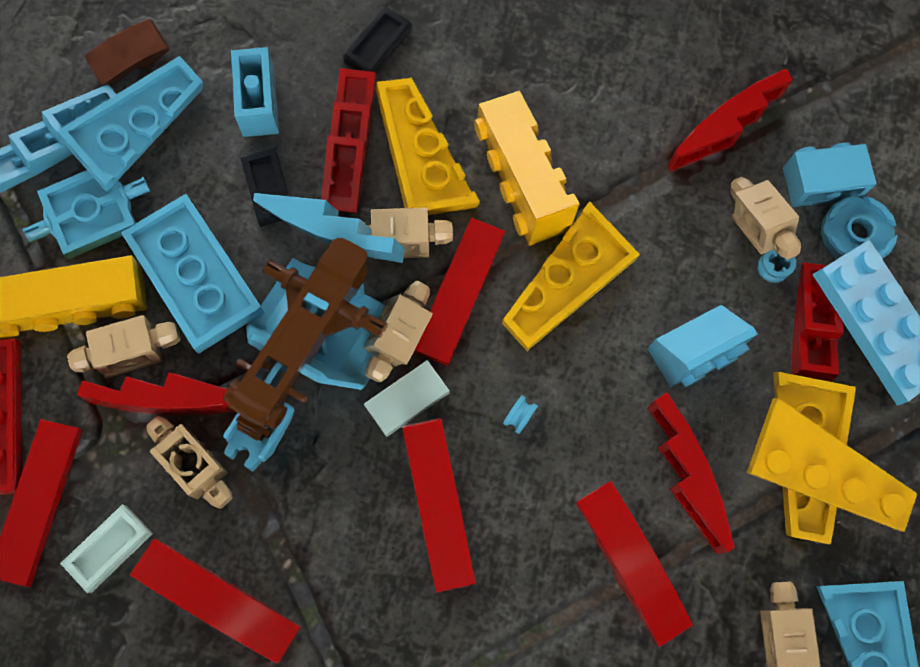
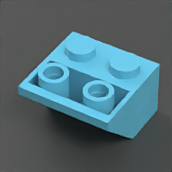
[648,305,758,388]

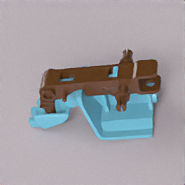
[223,238,388,472]

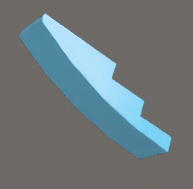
[0,84,116,193]
[253,193,405,263]

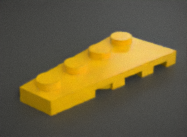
[375,78,480,215]
[502,201,640,351]
[773,372,856,545]
[747,398,917,532]

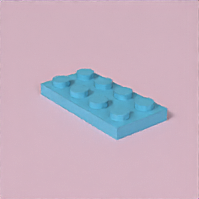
[121,194,264,354]
[812,240,920,405]

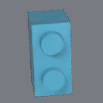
[231,47,279,137]
[783,142,877,207]

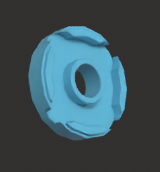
[821,196,897,259]

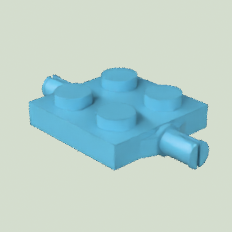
[23,170,150,260]

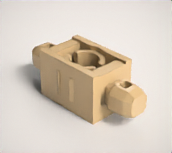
[730,177,801,259]
[364,207,453,259]
[363,281,433,382]
[67,315,181,379]
[146,416,233,509]
[760,582,820,667]

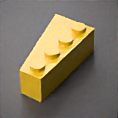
[474,91,580,246]

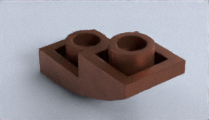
[84,19,170,87]

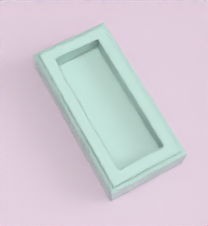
[364,360,450,437]
[60,504,153,593]

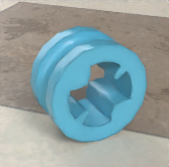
[758,250,796,283]
[503,395,538,434]

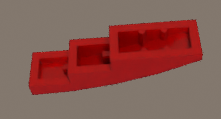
[321,68,377,214]
[668,68,793,172]
[791,262,844,382]
[77,372,233,416]
[647,392,735,554]
[402,418,476,593]
[575,481,693,647]
[130,538,301,664]

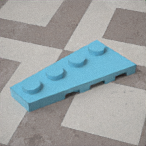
[57,56,203,192]
[816,581,918,667]

